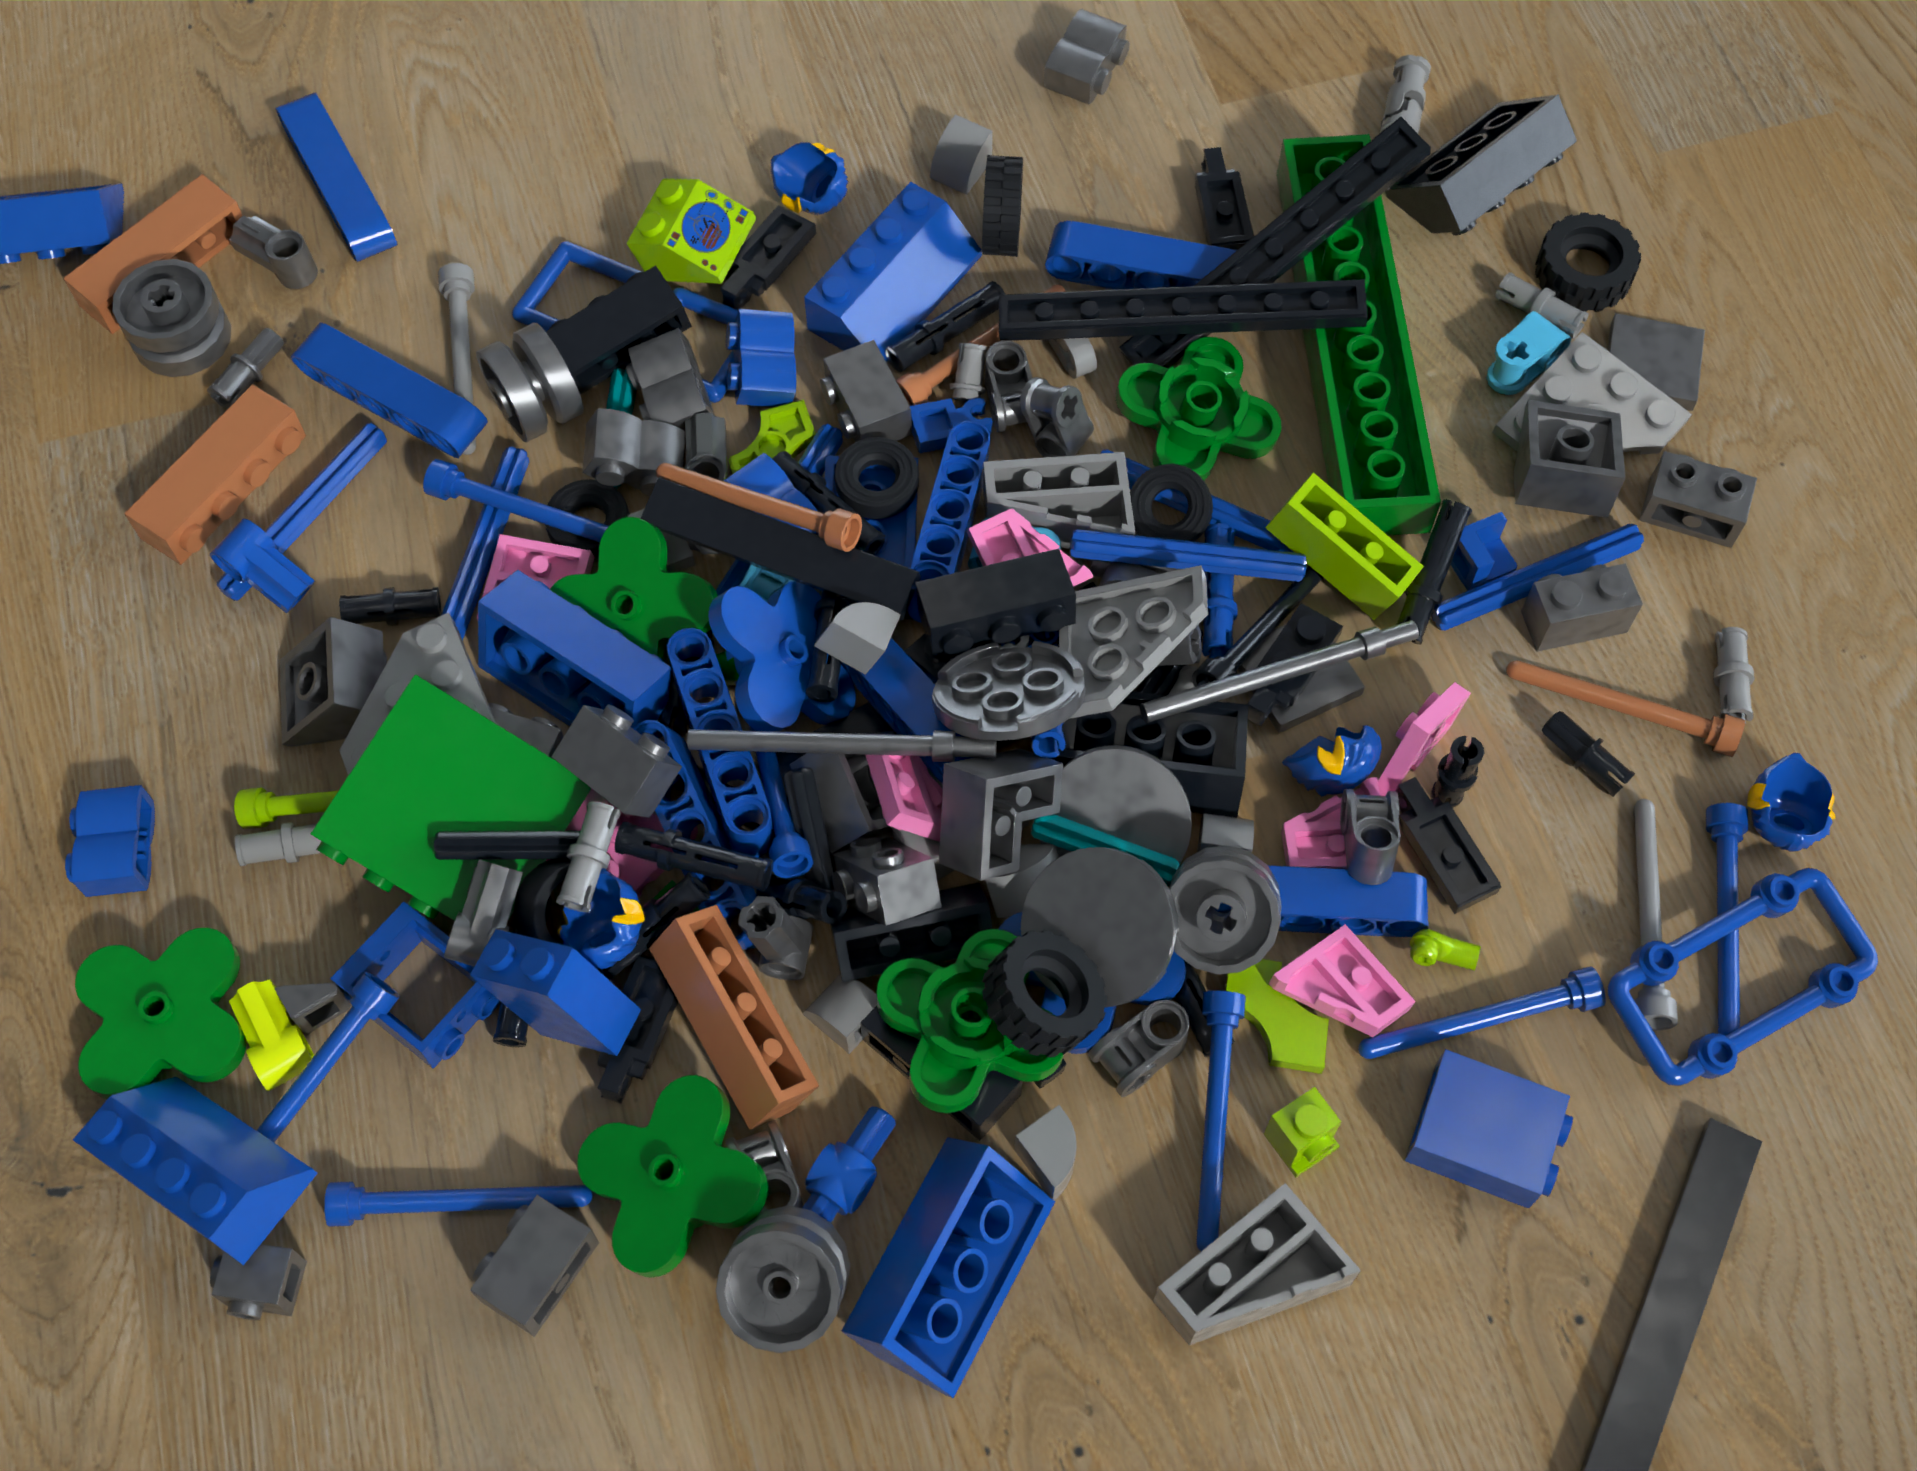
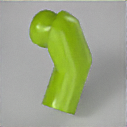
[1410,929,1481,971]

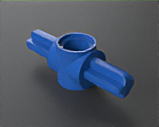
[802,1106,896,1223]

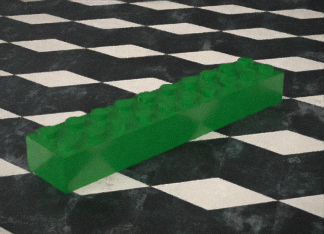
[1276,134,1441,536]

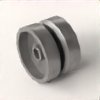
[112,259,231,377]
[476,323,584,443]
[1169,845,1282,975]
[716,1206,850,1353]

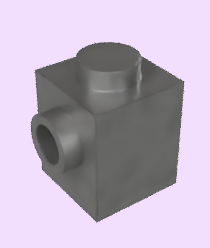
[210,1244,307,1320]

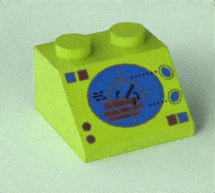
[626,178,756,284]

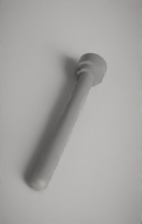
[438,263,476,455]
[1634,799,1678,1030]

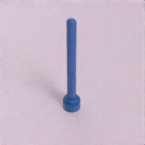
[423,459,609,543]
[749,726,813,879]
[1706,803,1748,1036]
[1358,966,1606,1059]
[256,972,400,1142]
[1196,991,1246,1251]
[325,1182,593,1227]

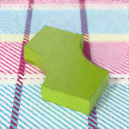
[728,399,816,474]
[1225,959,1329,1074]

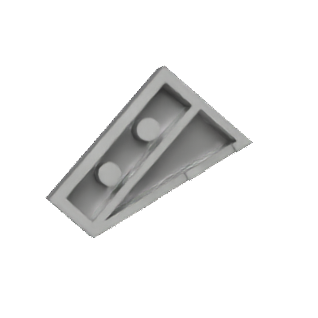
[983,452,1135,549]
[1153,1183,1361,1346]

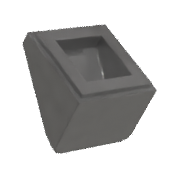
[275,983,351,1034]

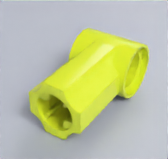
[229,979,314,1091]

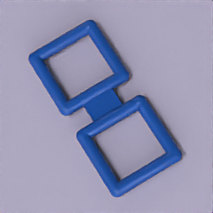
[512,241,738,403]

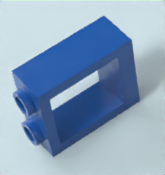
[330,901,500,1069]

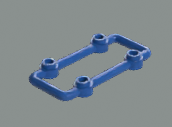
[1608,868,1878,1086]

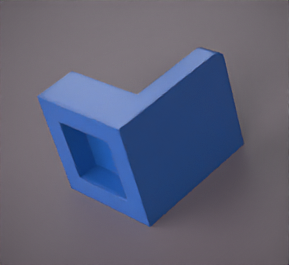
[1451,512,1517,591]

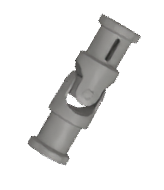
[1379,55,1431,134]

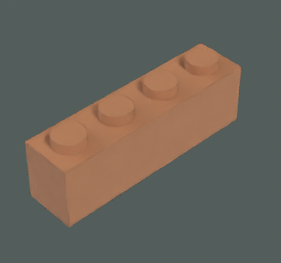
[63,174,243,334]
[124,384,306,565]
[649,905,819,1130]

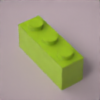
[1265,472,1424,620]

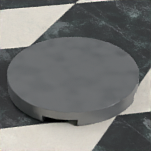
[932,641,1085,741]
[1040,745,1192,864]
[1021,847,1179,1008]

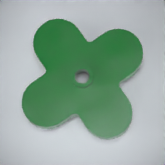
[1115,337,1282,480]
[550,517,718,661]
[75,928,246,1099]
[876,929,1064,1113]
[577,1075,768,1277]

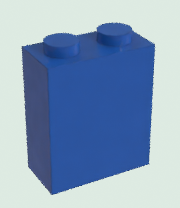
[470,929,641,1056]
[1405,1049,1573,1209]

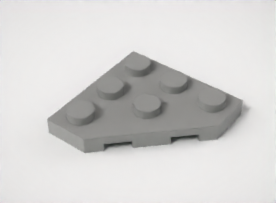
[1492,332,1692,454]
[1059,565,1208,719]
[339,612,496,776]

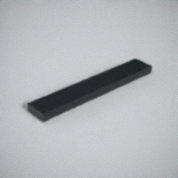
[640,477,922,621]

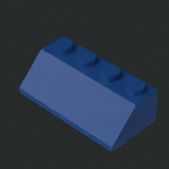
[804,182,982,363]
[0,183,124,264]
[478,570,672,728]
[73,1077,318,1265]
[841,1137,1055,1398]

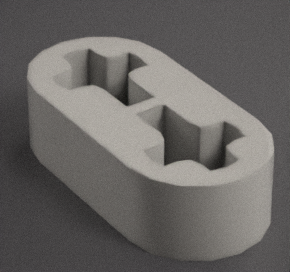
[1047,338,1097,379]

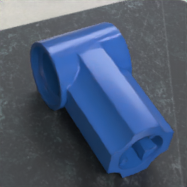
[210,518,315,614]

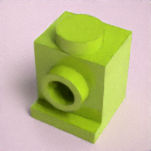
[1264,1087,1341,1177]

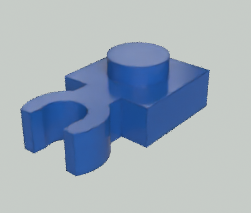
[910,398,993,453]

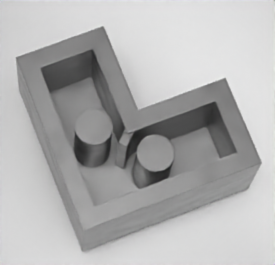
[939,748,1063,881]

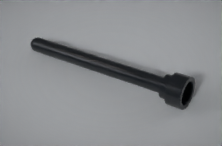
[1192,566,1324,701]

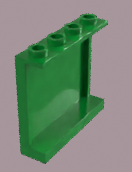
[311,674,592,921]

